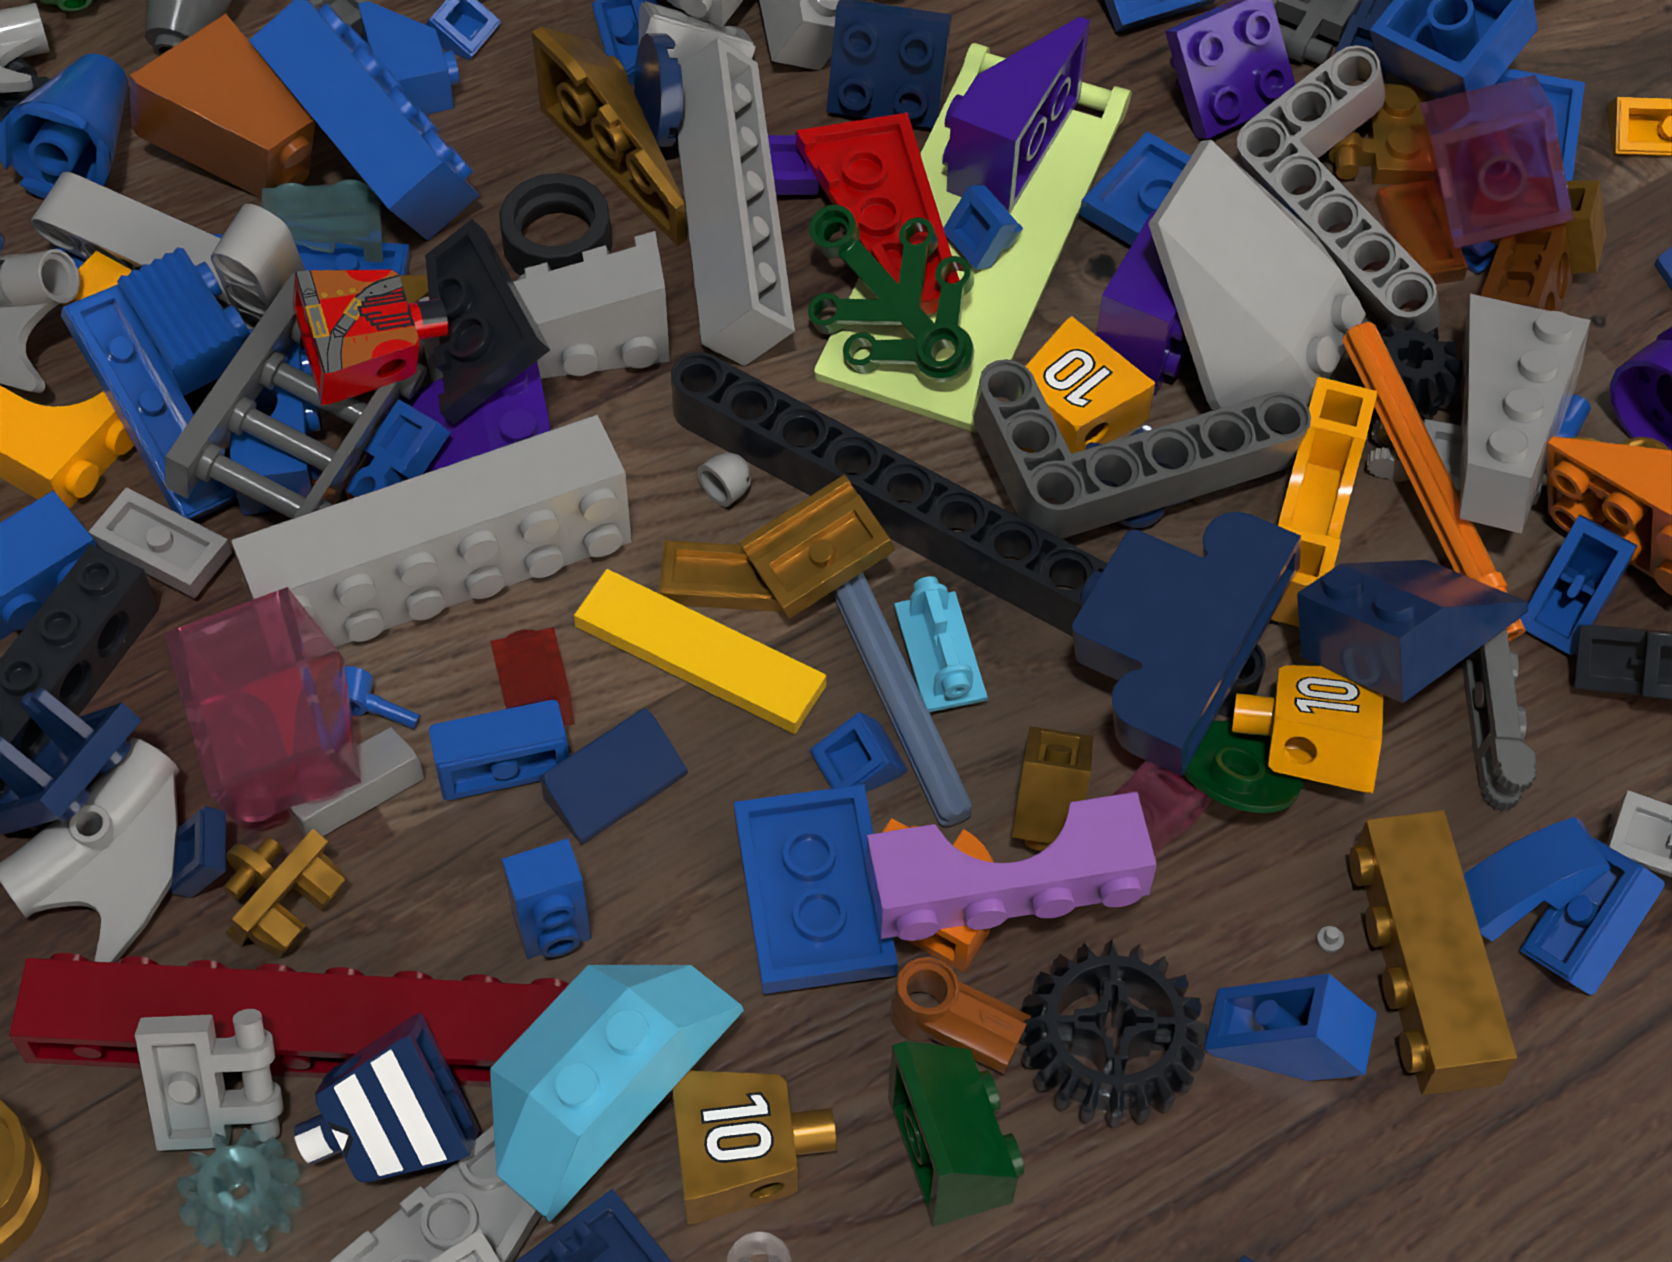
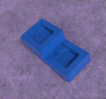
[1463,817,1611,942]

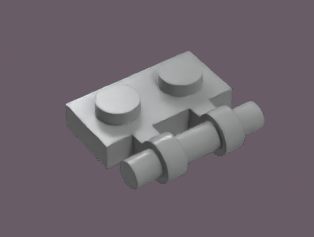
[135,1009,284,1151]

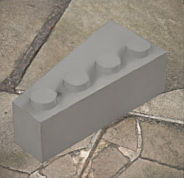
[419,231,670,383]
[1459,294,1591,534]

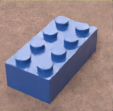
[249,0,480,241]

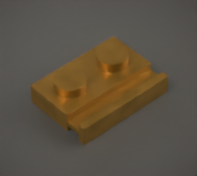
[739,474,896,619]

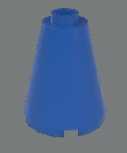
[0,54,128,199]

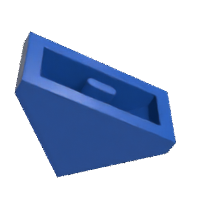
[1520,515,1638,656]

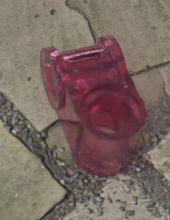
[1111,760,1212,856]

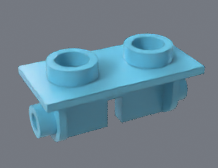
[894,576,988,712]

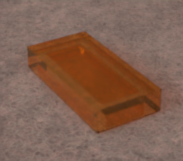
[1375,179,1468,284]

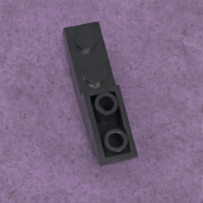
[1574,624,1672,699]

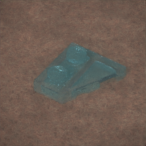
[262,180,383,263]

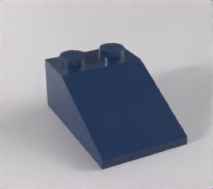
[1297,559,1528,703]

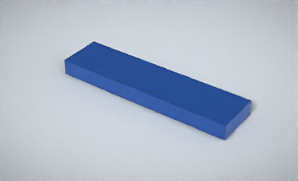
[60,284,238,521]

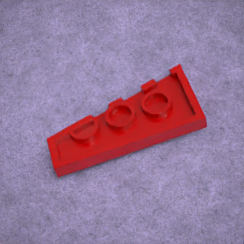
[795,113,964,315]

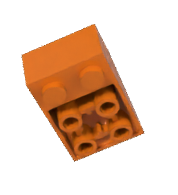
[1547,436,1672,595]

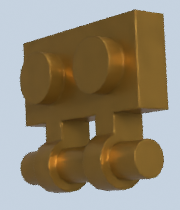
[1329,83,1434,186]

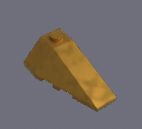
[532,27,687,247]

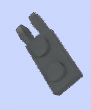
[1462,628,1537,812]

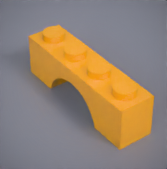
[1271,376,1378,627]

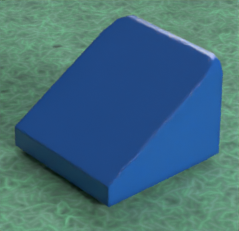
[425,0,502,60]
[809,711,908,792]

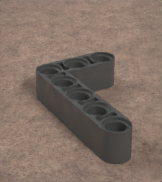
[972,359,1311,539]

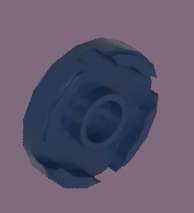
[634,33,683,149]

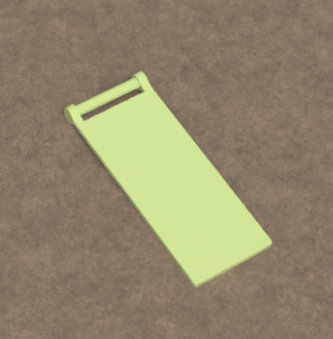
[814,43,1132,433]

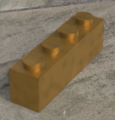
[1349,810,1517,1096]

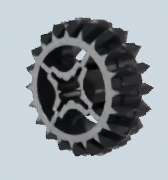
[1020,939,1207,1128]

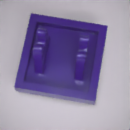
[1165,0,1295,139]

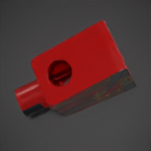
[293,270,448,406]

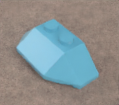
[490,965,744,1223]

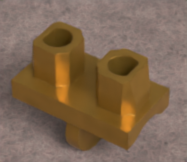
[223,828,347,958]

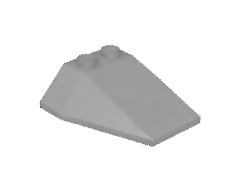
[1148,140,1366,411]

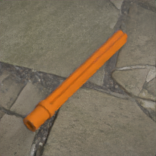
[1342,322,1526,642]

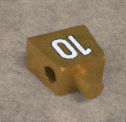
[672,1071,837,1224]

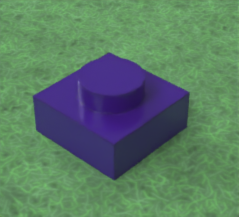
[768,135,819,195]

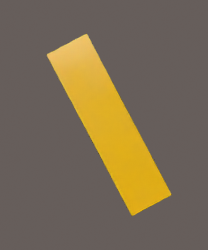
[574,569,827,734]

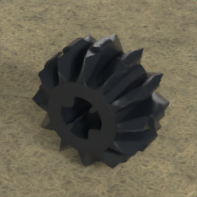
[1357,320,1463,420]

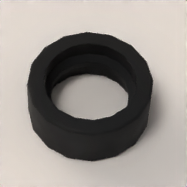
[499,173,612,275]

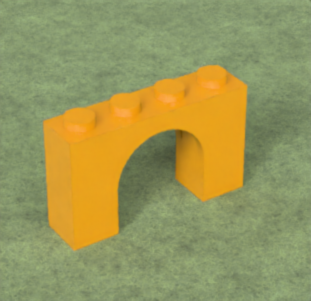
[0,251,134,509]

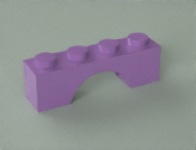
[866,792,1157,941]

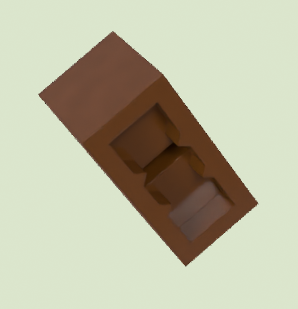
[1480,222,1573,312]

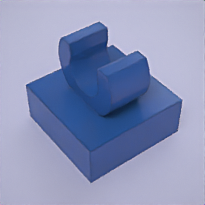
[944,185,1023,269]

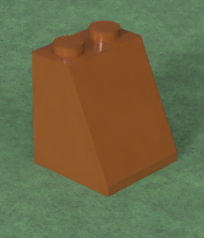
[130,14,315,200]

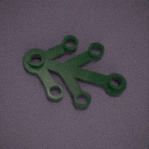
[808,205,975,382]

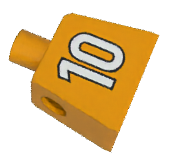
[1018,316,1155,454]
[1232,665,1383,793]

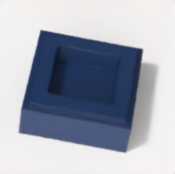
[170,806,226,898]

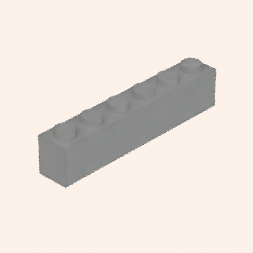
[677,38,795,366]

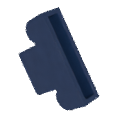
[1072,511,1301,776]

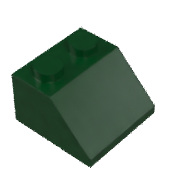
[888,1041,1024,1227]

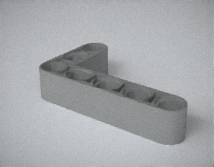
[1237,45,1441,333]
[30,172,305,330]

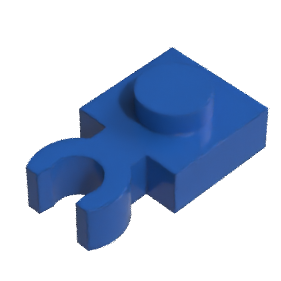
[346,399,451,497]

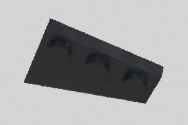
[425,219,550,424]

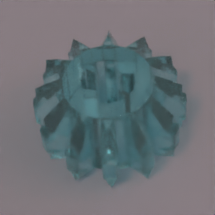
[177,1128,303,1257]

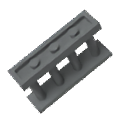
[165,273,427,519]

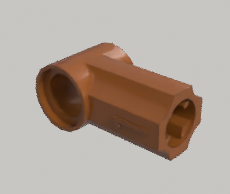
[890,957,1031,1074]

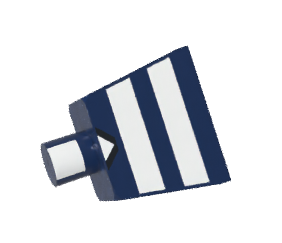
[294,1013,480,1183]

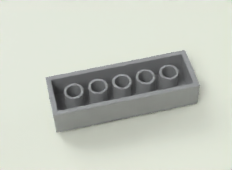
[231,415,632,668]

